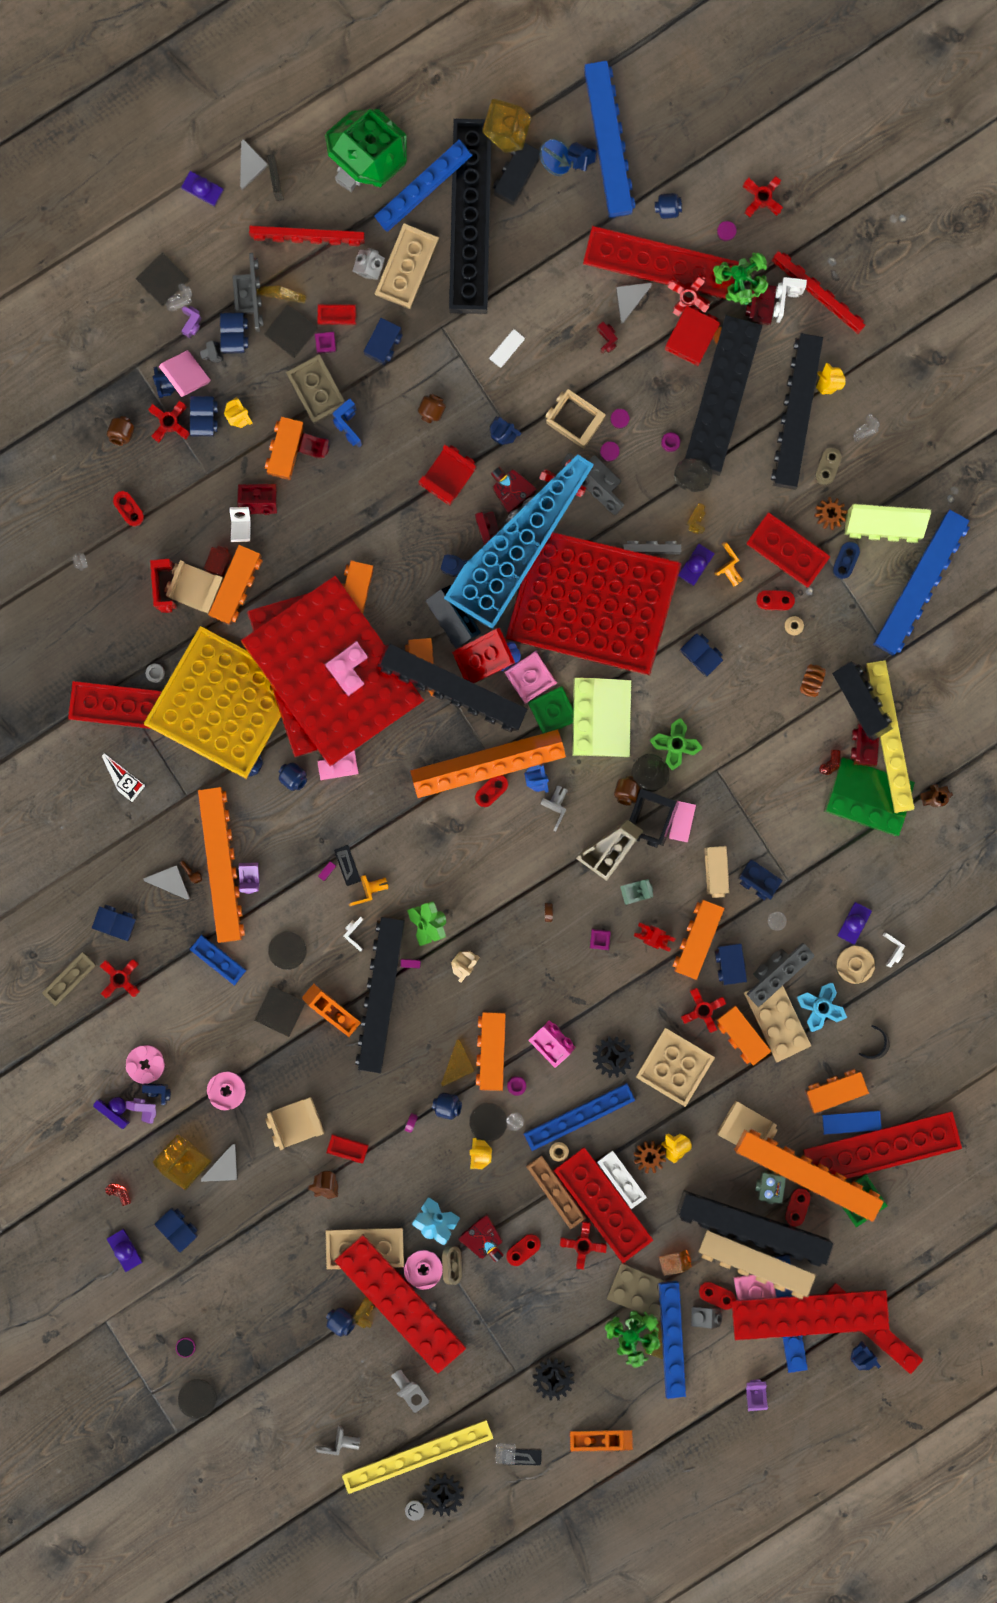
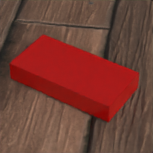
[317,305,356,325]
[326,1134,369,1164]

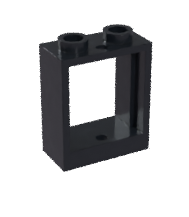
[629,789,679,848]

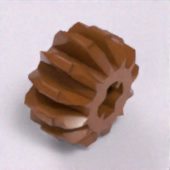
[814,497,847,530]
[800,664,826,697]
[634,1141,666,1174]

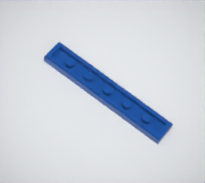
[524,1083,636,1151]

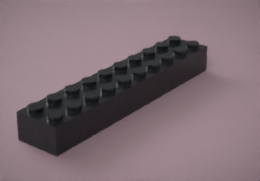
[449,119,492,314]

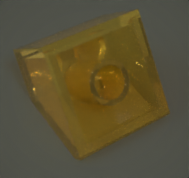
[482,99,532,153]
[152,1134,211,1191]

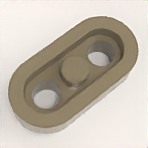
[815,448,842,486]
[442,1246,462,1285]

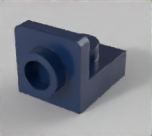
[142,1084,171,1105]

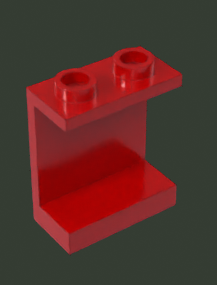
[664,305,720,366]
[419,445,476,506]
[150,559,177,613]

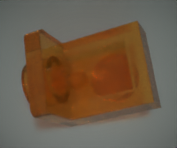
[659,1249,692,1276]

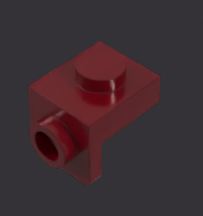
[597,322,618,354]
[297,433,329,458]

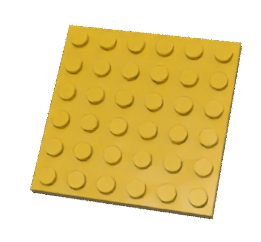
[144,626,281,779]

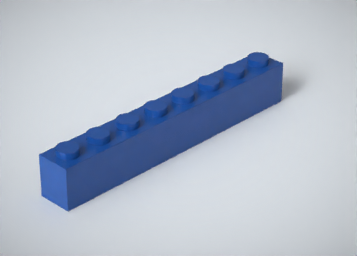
[584,61,635,218]
[873,509,970,656]

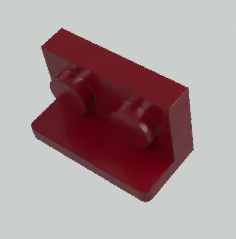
[745,285,777,325]
[237,484,277,515]
[475,511,499,545]
[851,723,879,767]

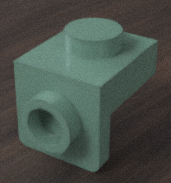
[620,879,653,905]

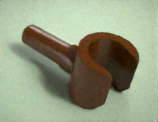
[180,861,202,884]

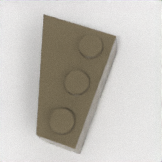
[576,820,643,881]

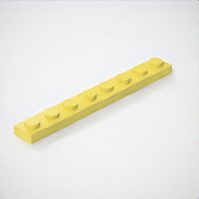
[866,660,915,813]
[342,1419,493,1494]

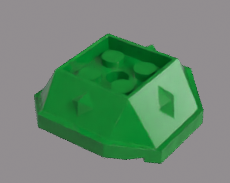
[325,109,407,188]

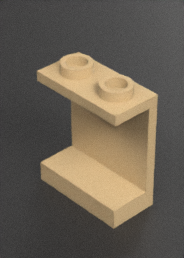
[165,560,224,614]
[265,1097,325,1150]
[716,1100,777,1145]

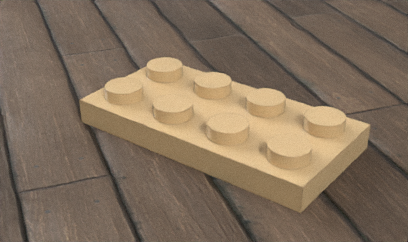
[375,224,439,309]
[743,986,811,1062]
[326,1228,404,1269]

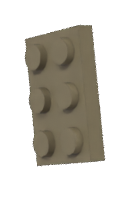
[286,354,345,424]
[606,1263,667,1321]

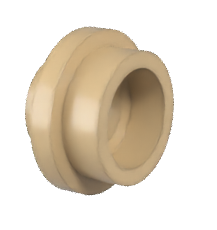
[784,616,804,636]
[549,1142,569,1162]

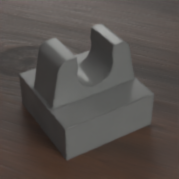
[200,340,224,363]

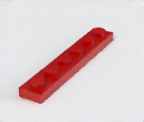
[249,226,365,246]
[772,251,865,334]
[826,1283,923,1374]

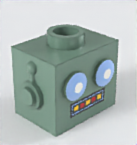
[755,1171,786,1204]

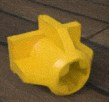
[816,363,846,395]
[224,397,252,428]
[661,1133,692,1163]
[470,1138,492,1170]

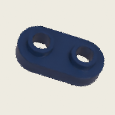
[833,542,860,579]

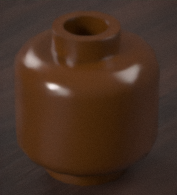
[418,393,446,423]
[107,416,135,446]
[614,776,641,806]

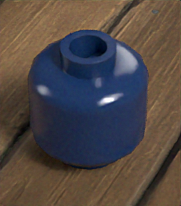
[654,193,682,219]
[278,762,307,791]
[432,1093,462,1120]
[326,1307,355,1337]

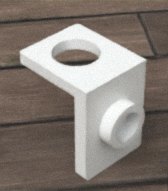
[230,507,251,542]
[343,917,364,952]
[883,933,905,967]

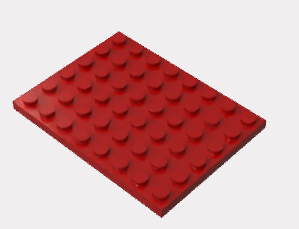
[505,532,681,676]
[241,575,424,767]

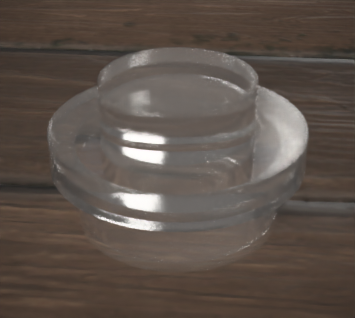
[72,552,87,571]
[767,912,787,931]
[506,1112,524,1131]

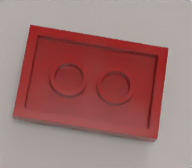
[452,628,515,684]

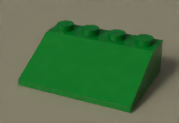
[824,757,915,836]

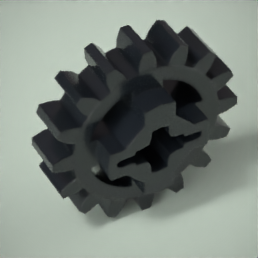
[593,1036,634,1078]
[533,1357,574,1401]
[422,1473,464,1517]

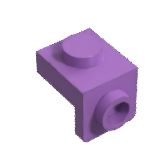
[182,306,201,338]
[239,863,260,894]
[125,1098,156,1124]
[746,1380,768,1411]

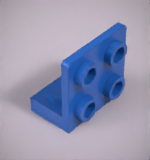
[332,398,362,447]

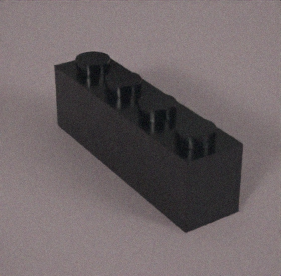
[832,661,893,741]

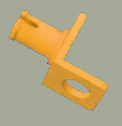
[714,542,743,587]
[349,875,388,907]

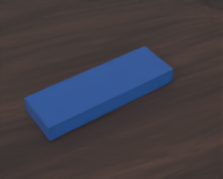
[189,935,247,986]
[822,1110,882,1135]

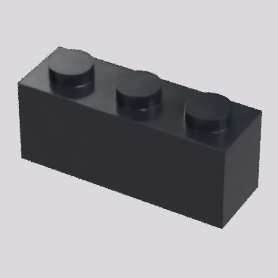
[493,141,542,206]
[425,585,481,649]

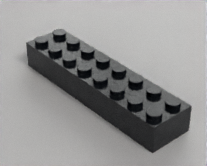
[683,315,763,475]
[676,1190,834,1267]

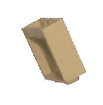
[545,389,606,449]
[704,846,729,898]

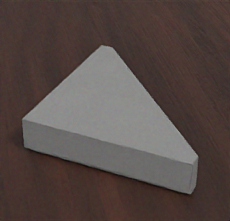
[240,139,268,190]
[616,283,652,323]
[143,865,190,899]
[201,1144,237,1182]

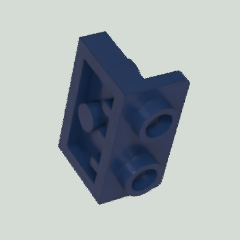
[738,859,782,901]

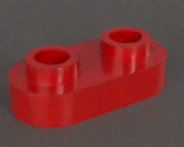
[113,491,144,527]
[756,590,795,611]
[475,775,508,807]
[785,1188,811,1226]
[506,1234,541,1266]
[699,1281,736,1310]

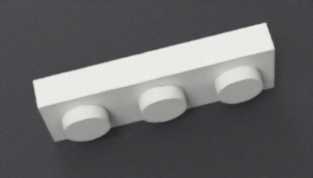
[597,1150,647,1209]

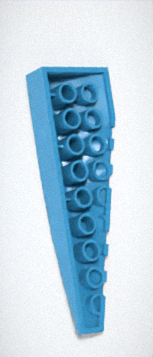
[444,454,594,629]

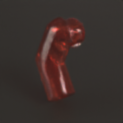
[819,750,841,775]
[105,1183,131,1206]

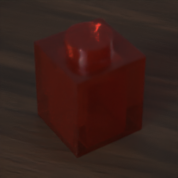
[204,546,231,577]

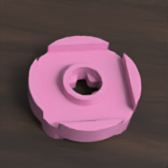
[126,1045,165,1084]
[207,1071,246,1110]
[404,1250,443,1289]

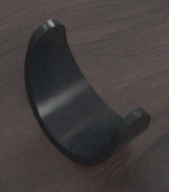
[859,1025,890,1060]

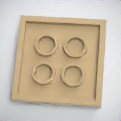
[636,1028,715,1107]

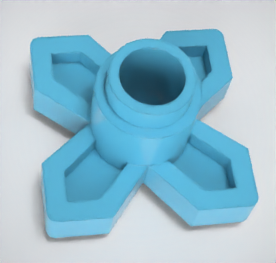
[797,983,847,1032]
[412,1198,460,1245]

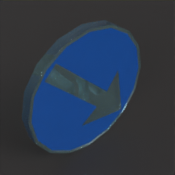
[539,139,572,176]

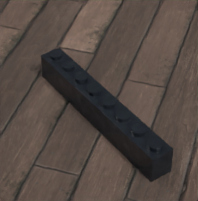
[771,333,823,490]
[377,644,528,732]
[355,917,405,1073]

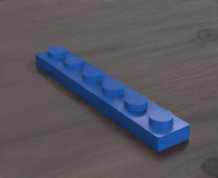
[374,140,472,232]
[773,1254,808,1373]
[659,1281,686,1399]

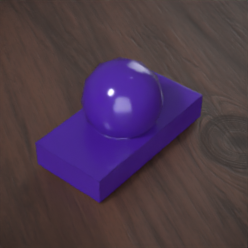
[181,171,224,207]
[678,544,714,586]
[837,902,872,945]
[93,1097,130,1129]
[107,1229,143,1272]

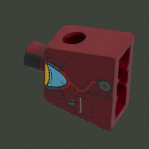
[491,467,536,515]
[458,1213,504,1262]

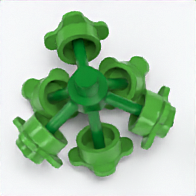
[713,252,768,305]
[605,1311,660,1367]

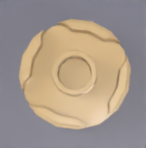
[836,946,875,984]

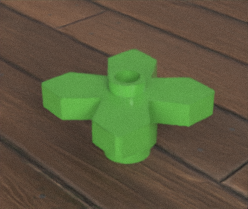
[650,718,702,771]
[407,901,446,946]

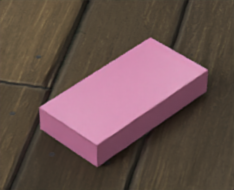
[669,801,696,842]

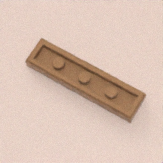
[526,1155,586,1230]

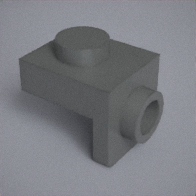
[691,1306,722,1329]

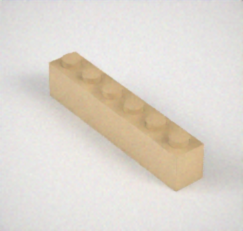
[699,1231,816,1299]

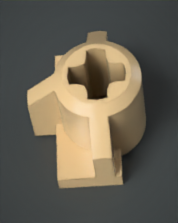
[451,951,480,982]

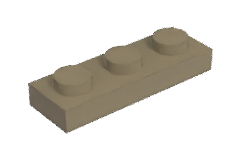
[42,952,97,1007]

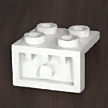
[773,277,807,323]

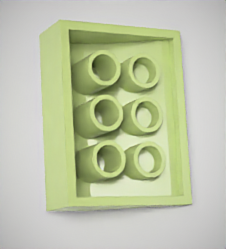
[845,504,931,543]
[572,678,631,757]

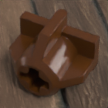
[920,784,953,808]
[308,1171,339,1199]

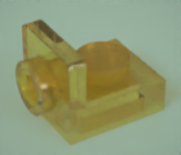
[686,503,706,535]
[353,1296,373,1328]

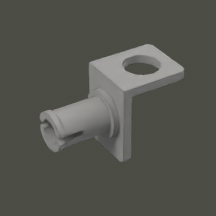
[540,786,568,832]
[391,1369,429,1413]
[315,1425,360,1455]

